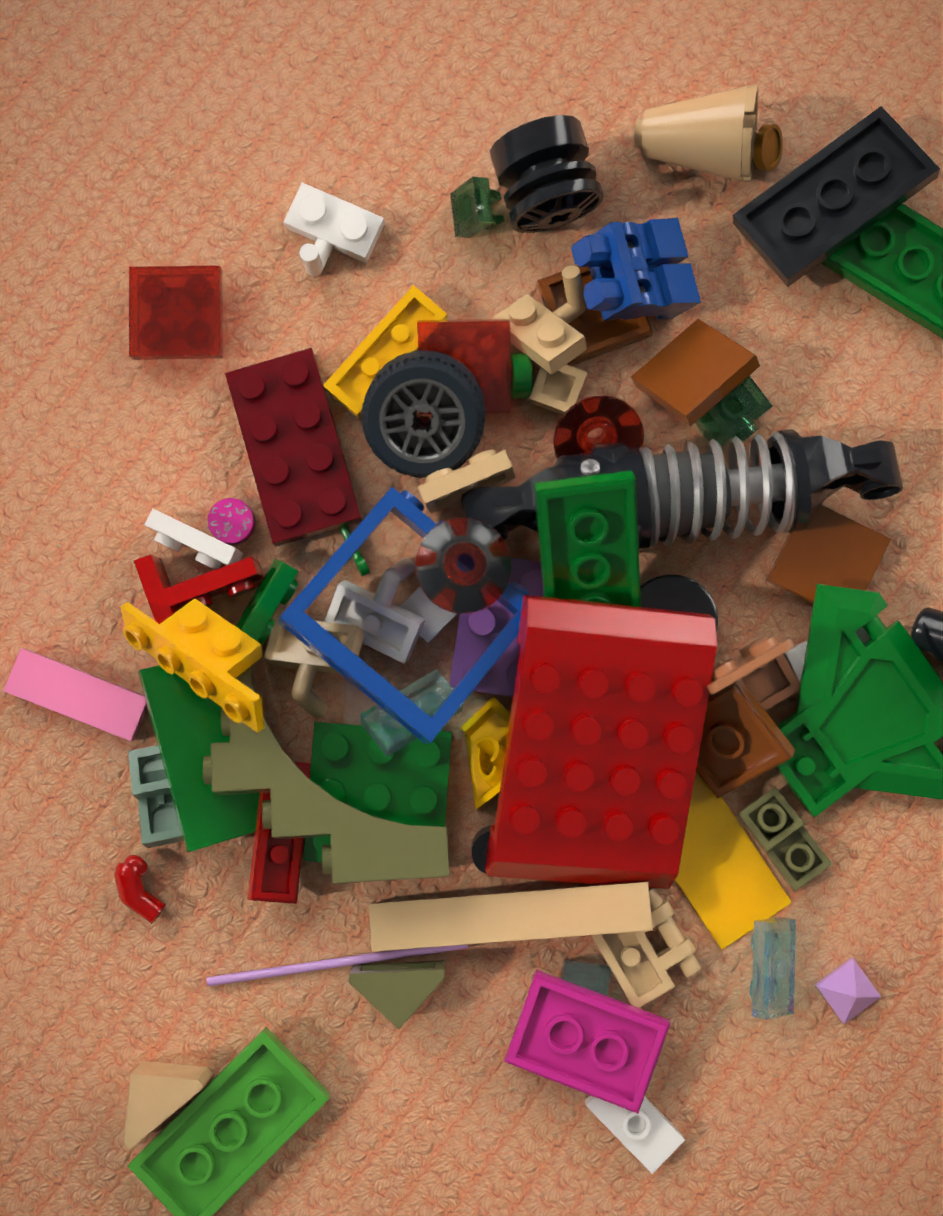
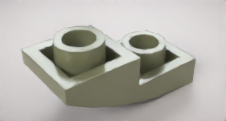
[738,786,833,892]

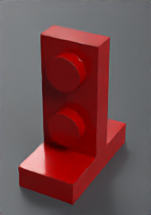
[134,554,264,624]

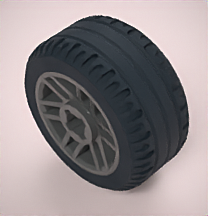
[362,350,485,478]

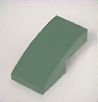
[128,745,184,848]

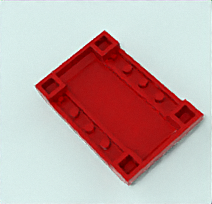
[485,595,717,889]

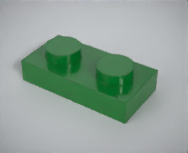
[235,558,298,644]

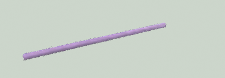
[207,944,469,987]

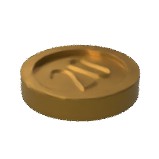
[753,124,783,171]

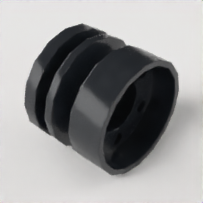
[490,115,603,233]

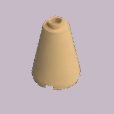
[634,85,758,182]

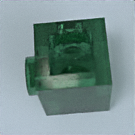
[695,375,773,447]

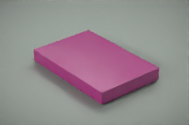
[504,969,670,1114]

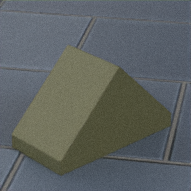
[349,960,445,1029]

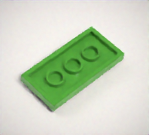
[127,1027,331,1216]

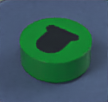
[506,353,533,399]

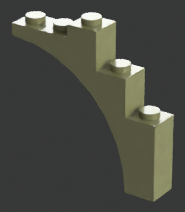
[203,665,449,884]

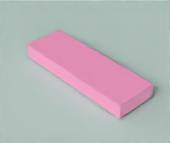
[3,648,148,741]

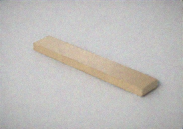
[369,882,653,952]

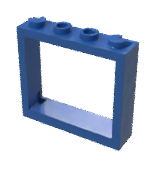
[279,487,531,744]

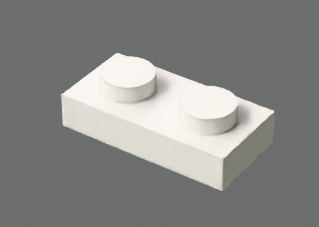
[144,508,244,570]

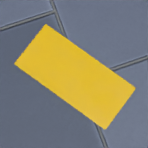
[675,772,791,949]

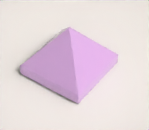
[815,958,881,1024]

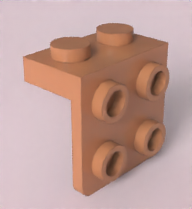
[706,635,800,711]

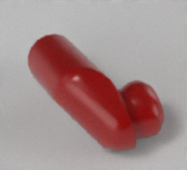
[114,855,166,924]

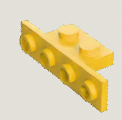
[120,598,265,733]

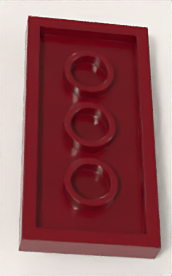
[225,348,363,547]

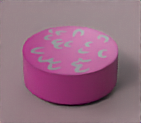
[208,498,256,545]

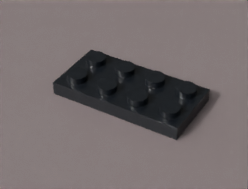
[732,106,940,287]

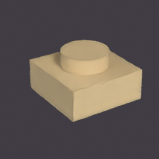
[528,364,587,415]

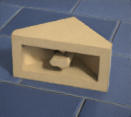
[123,1061,213,1150]

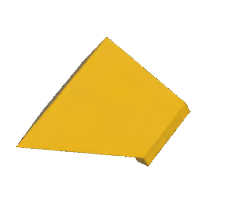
[460,696,511,810]

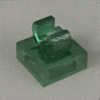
[450,176,504,238]

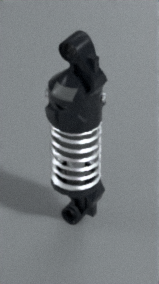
[461,429,903,550]

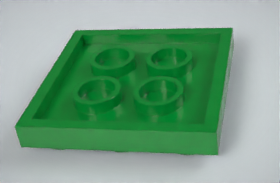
[303,722,452,862]

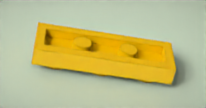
[323,285,448,419]

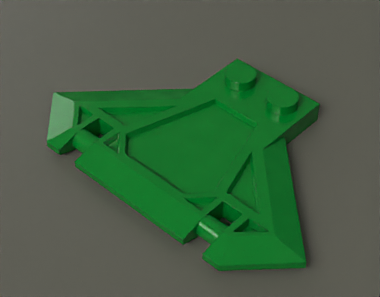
[775,584,943,817]

